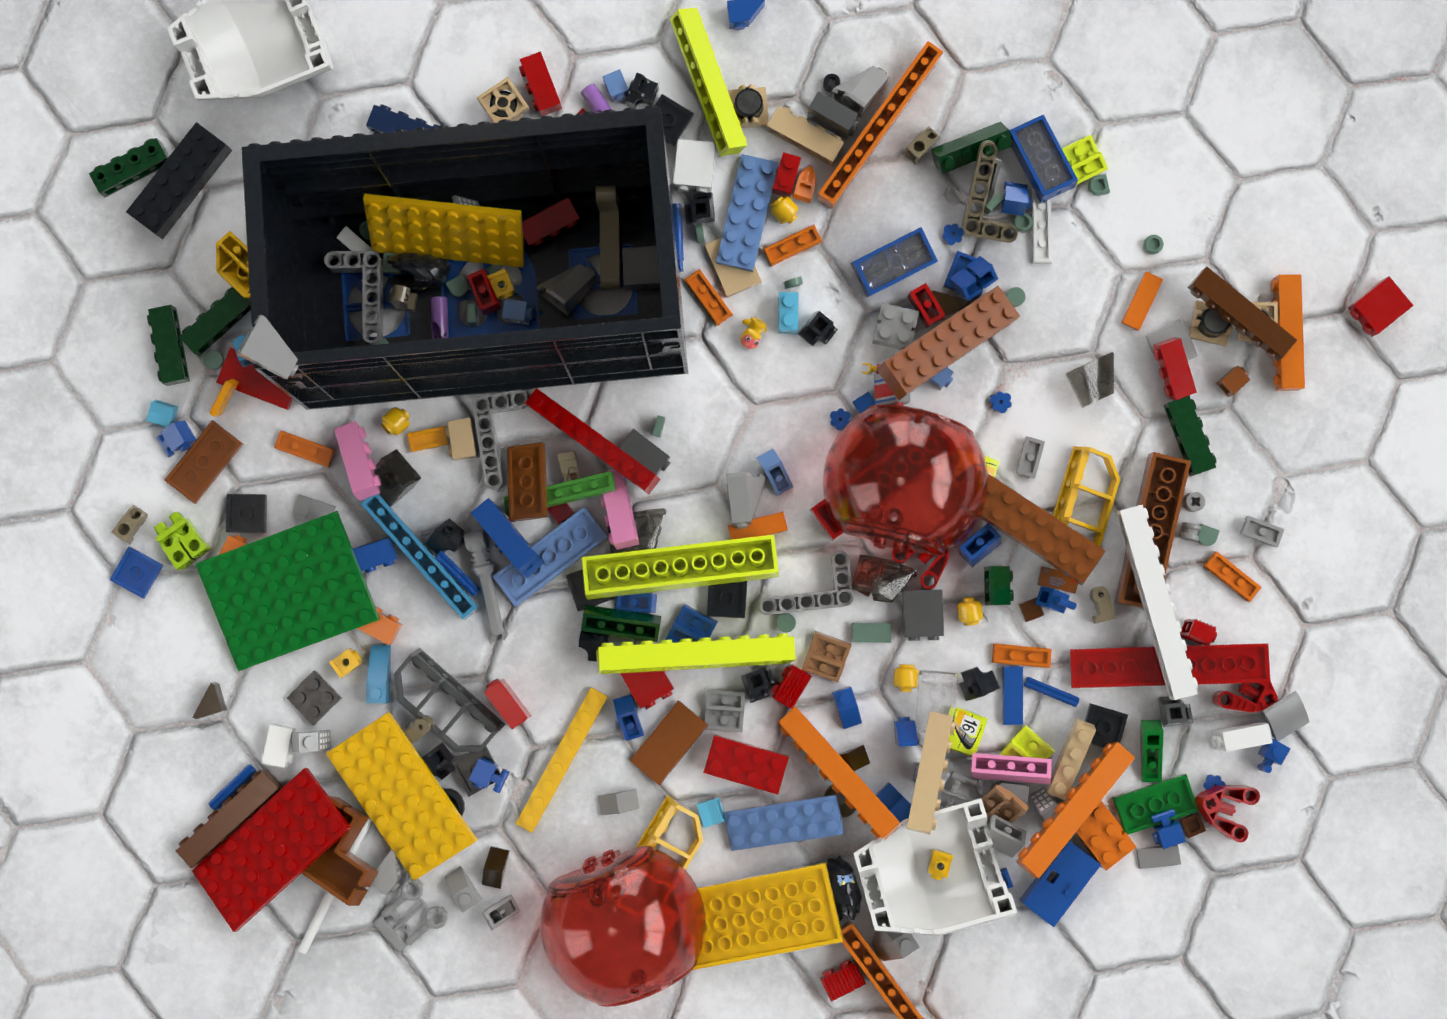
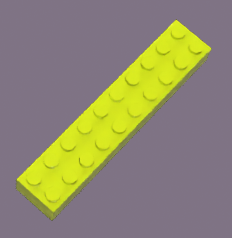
[582,535,779,600]
[596,633,796,675]

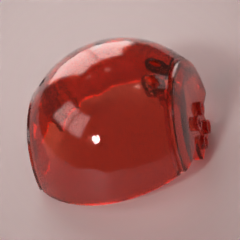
[823,404,988,555]
[540,846,706,1007]

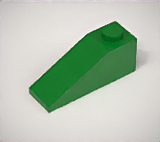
[1140,720,1164,782]

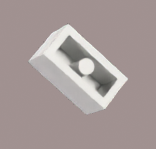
[261,724,297,768]

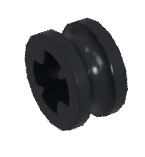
[823,74,840,93]

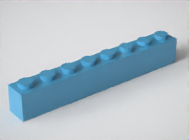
[361,494,480,620]

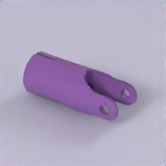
[581,84,612,113]
[430,297,449,339]

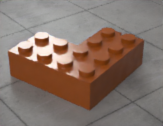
[302,796,379,906]

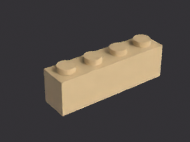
[766,106,844,166]
[1046,717,1096,800]

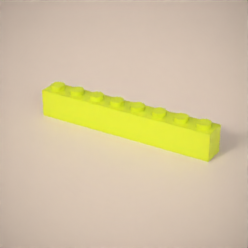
[670,8,748,156]

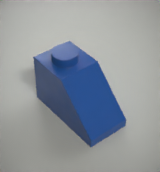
[727,0,765,31]
[832,686,862,729]
[613,694,644,741]
[894,717,919,747]

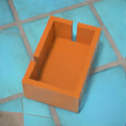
[1075,801,1137,871]

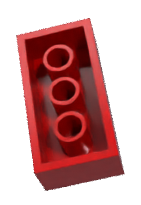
[703,734,789,795]

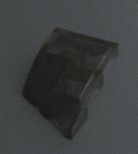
[1065,352,1114,408]
[607,508,666,554]
[851,555,917,603]

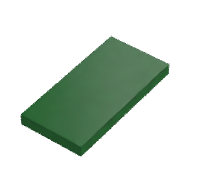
[1112,774,1199,835]

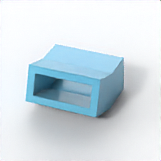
[146,400,178,427]
[696,797,725,828]

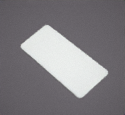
[337,226,372,251]

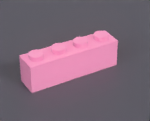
[334,421,381,501]
[599,469,639,550]
[971,753,1052,785]

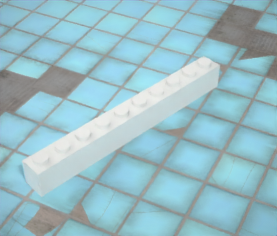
[1116,504,1198,700]

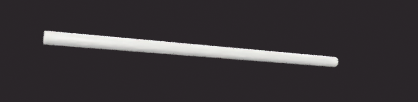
[298,722,414,954]

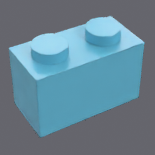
[778,292,798,334]

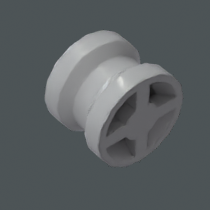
[1182,492,1205,512]
[1179,522,1201,542]

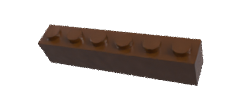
[1187,266,1297,360]
[176,770,283,868]

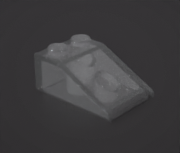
[916,670,958,736]

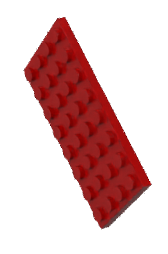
[192,768,351,932]

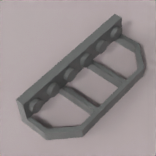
[394,648,506,752]

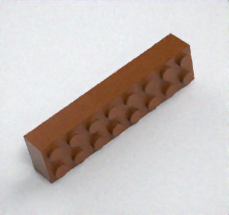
[876,286,1020,400]
[1114,452,1191,610]
[952,464,1106,585]

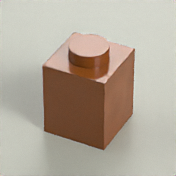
[1216,366,1251,397]

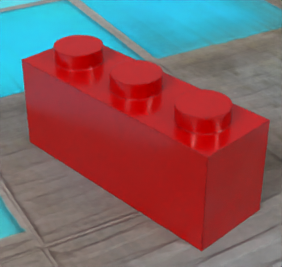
[519,51,562,117]
[522,197,579,246]
[1153,337,1197,400]

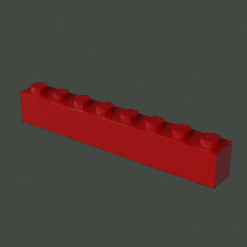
[525,388,661,495]

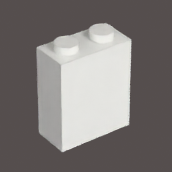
[673,139,716,194]
[1211,722,1273,752]

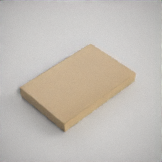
[705,238,762,297]

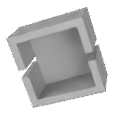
[872,303,919,350]

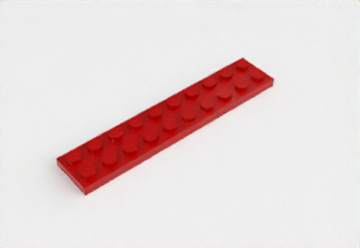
[1070,643,1271,688]

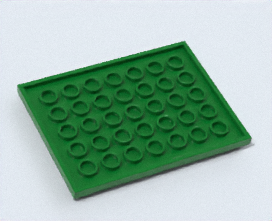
[195,510,380,671]

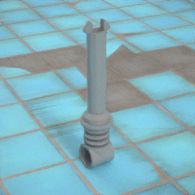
[464,529,508,642]

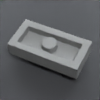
[1016,436,1045,479]
[1240,516,1284,547]

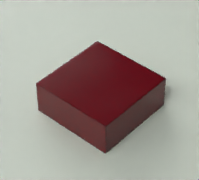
[547,503,574,524]

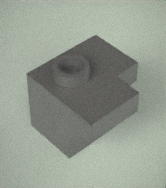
[1158,696,1193,727]

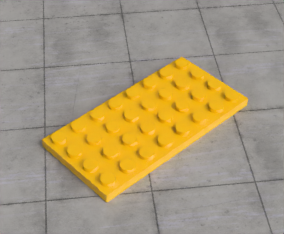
[363,194,525,268]
[326,712,478,880]
[675,862,843,970]

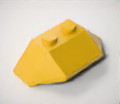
[216,231,250,298]

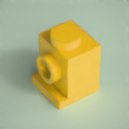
[487,268,517,301]
[329,648,363,678]
[927,849,953,880]

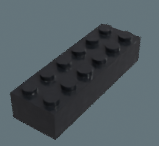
[126,122,232,239]

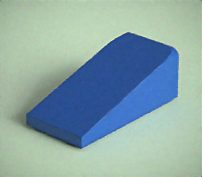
[615,593,657,613]

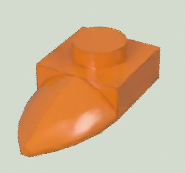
[792,166,816,203]

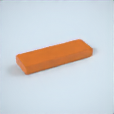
[763,224,822,267]
[684,269,733,326]
[1121,271,1163,331]
[274,430,336,468]
[728,512,788,540]
[1203,551,1262,602]
[992,643,1052,668]

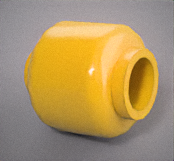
[770,196,798,224]
[381,407,410,436]
[957,597,983,626]
[894,664,919,692]

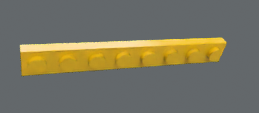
[515,687,608,833]

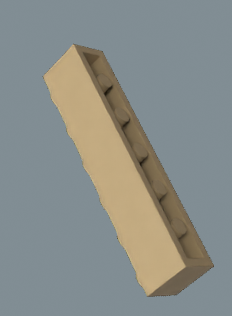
[907,711,956,835]

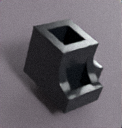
[627,73,659,108]
[685,192,715,225]
[797,311,838,346]
[425,518,465,554]
[579,631,610,662]
[741,666,775,703]
[959,667,1000,701]
[422,742,455,780]

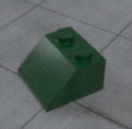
[984,566,1014,606]

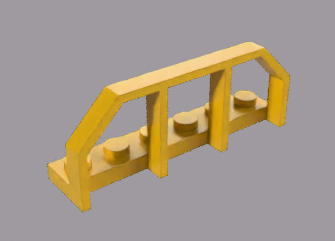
[1052,446,1120,547]
[607,795,703,917]

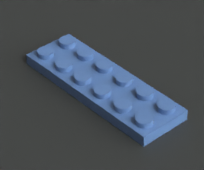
[716,154,778,272]
[492,507,608,607]
[724,794,845,851]

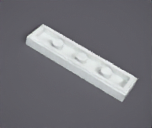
[1031,187,1052,264]

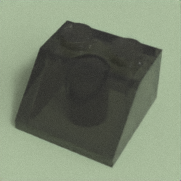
[374,449,421,507]

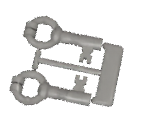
[937,771,997,810]
[373,878,448,952]

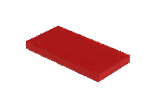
[216,347,293,410]

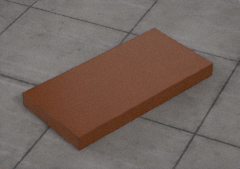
[165,420,243,504]
[507,442,548,522]
[630,700,708,785]

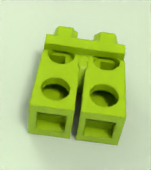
[154,511,212,571]

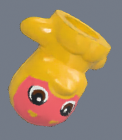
[740,317,767,349]

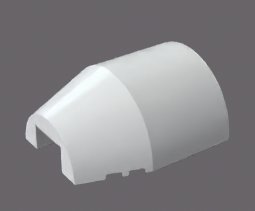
[167,0,333,100]
[853,798,1017,936]

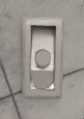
[1137,845,1181,869]

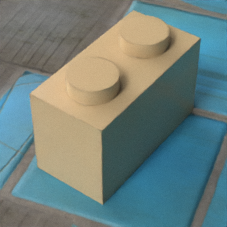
[445,418,478,461]

